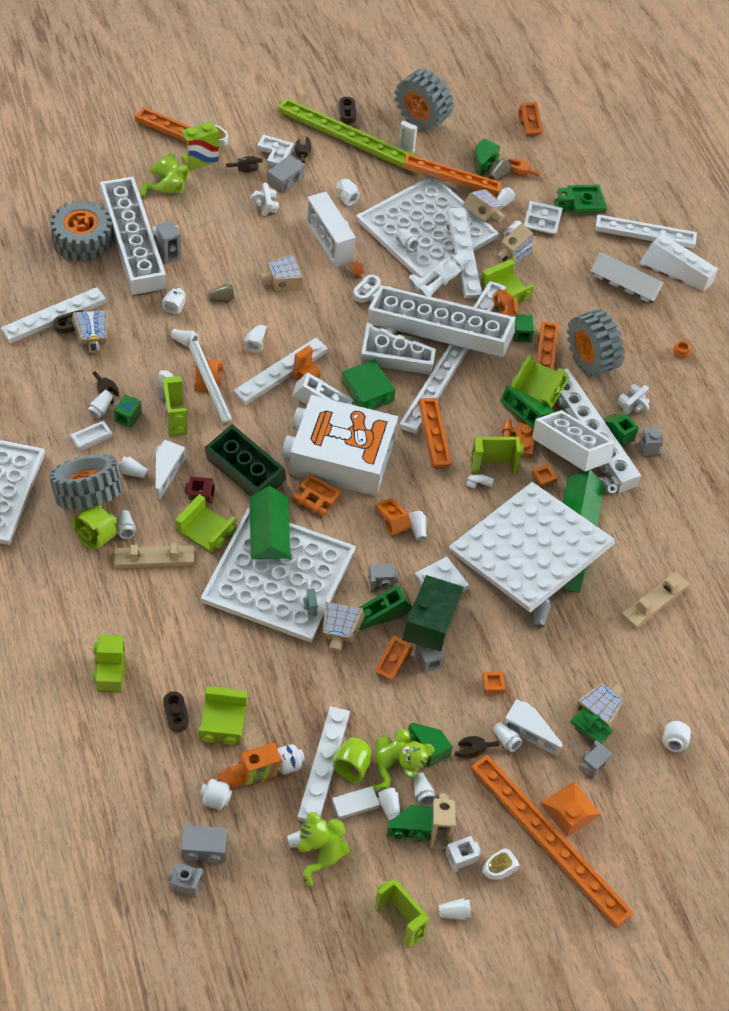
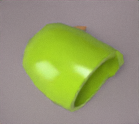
[332,737,372,785]

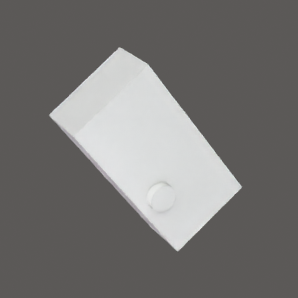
[306,192,356,267]
[532,410,615,471]

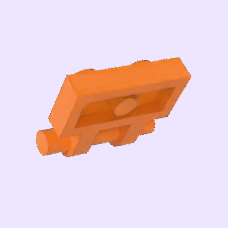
[502,420,534,458]
[292,474,341,517]

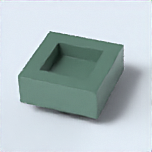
[303,588,318,617]

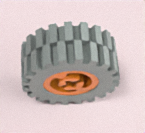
[394,69,454,131]
[50,200,113,262]
[567,309,625,377]
[49,453,123,510]

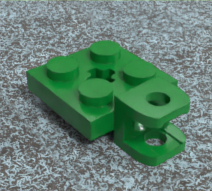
[554,184,607,214]

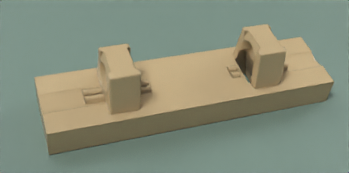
[115,543,194,569]
[621,571,690,630]

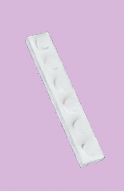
[447,208,482,299]
[595,215,697,249]
[1,287,106,344]
[233,338,328,406]
[297,706,350,822]

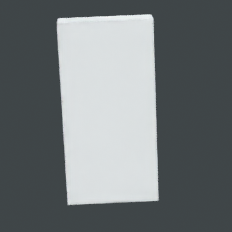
[398,121,417,154]
[70,420,113,452]
[332,786,380,820]

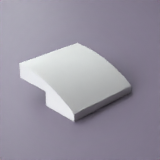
[524,201,563,235]

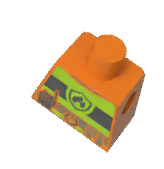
[228,742,282,785]

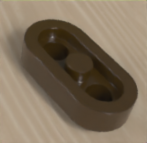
[339,97,356,124]
[53,310,85,334]
[163,691,189,732]

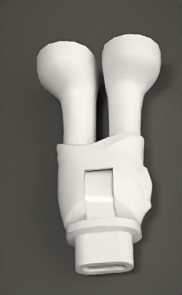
[407,253,468,297]

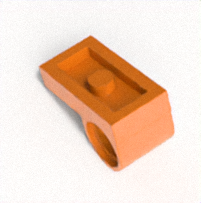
[518,102,543,136]
[292,345,320,381]
[375,498,410,536]
[374,635,413,681]

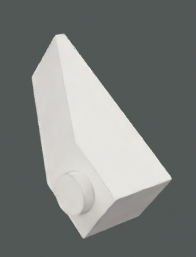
[292,372,353,405]
[155,440,185,500]
[504,699,563,757]

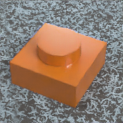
[532,464,558,488]
[482,672,505,694]

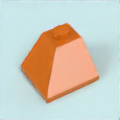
[541,782,601,837]

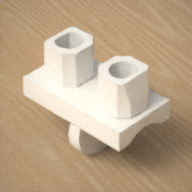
[250,183,279,217]
[617,384,649,415]

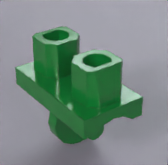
[570,707,613,744]

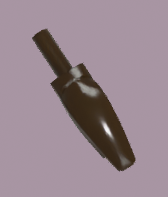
[294,137,312,163]
[226,156,263,172]
[92,371,119,404]
[455,736,500,758]

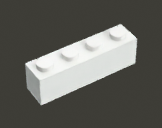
[639,234,718,292]
[591,252,664,302]
[361,323,436,375]

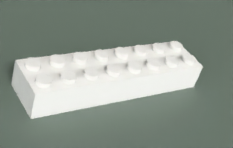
[100,176,166,295]
[368,285,515,357]

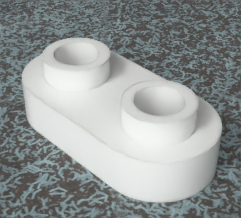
[353,275,381,303]

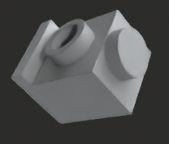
[640,428,663,456]
[368,563,398,592]
[579,740,613,779]
[168,863,203,897]

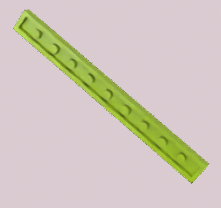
[278,98,420,175]

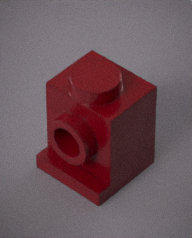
[185,476,216,503]

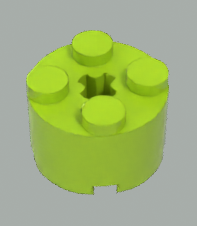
[72,504,117,550]

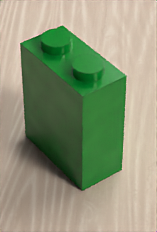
[341,359,395,410]

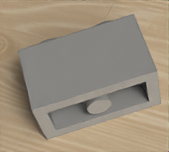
[267,155,305,193]
[156,221,181,264]
[181,825,228,863]

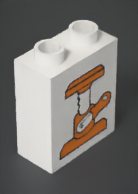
[282,395,398,497]

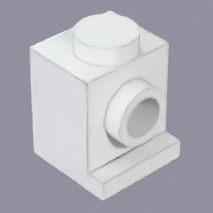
[445,836,481,872]

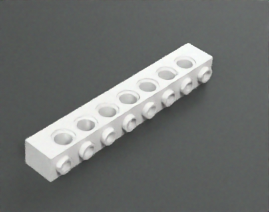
[556,368,641,494]

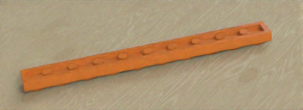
[470,755,634,929]

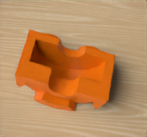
[492,289,518,317]
[194,359,223,392]

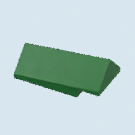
[562,470,605,526]
[250,486,291,559]

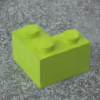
[93,634,126,692]

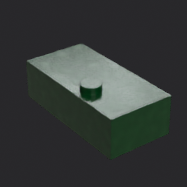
[205,424,286,496]
[402,575,464,652]

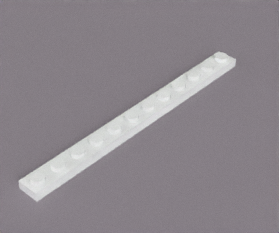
[399,281,506,435]

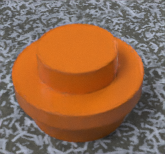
[351,260,364,278]
[673,341,691,358]

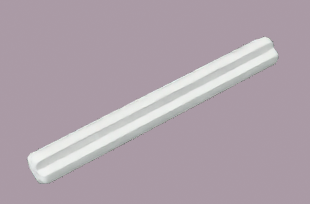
[189,341,232,424]

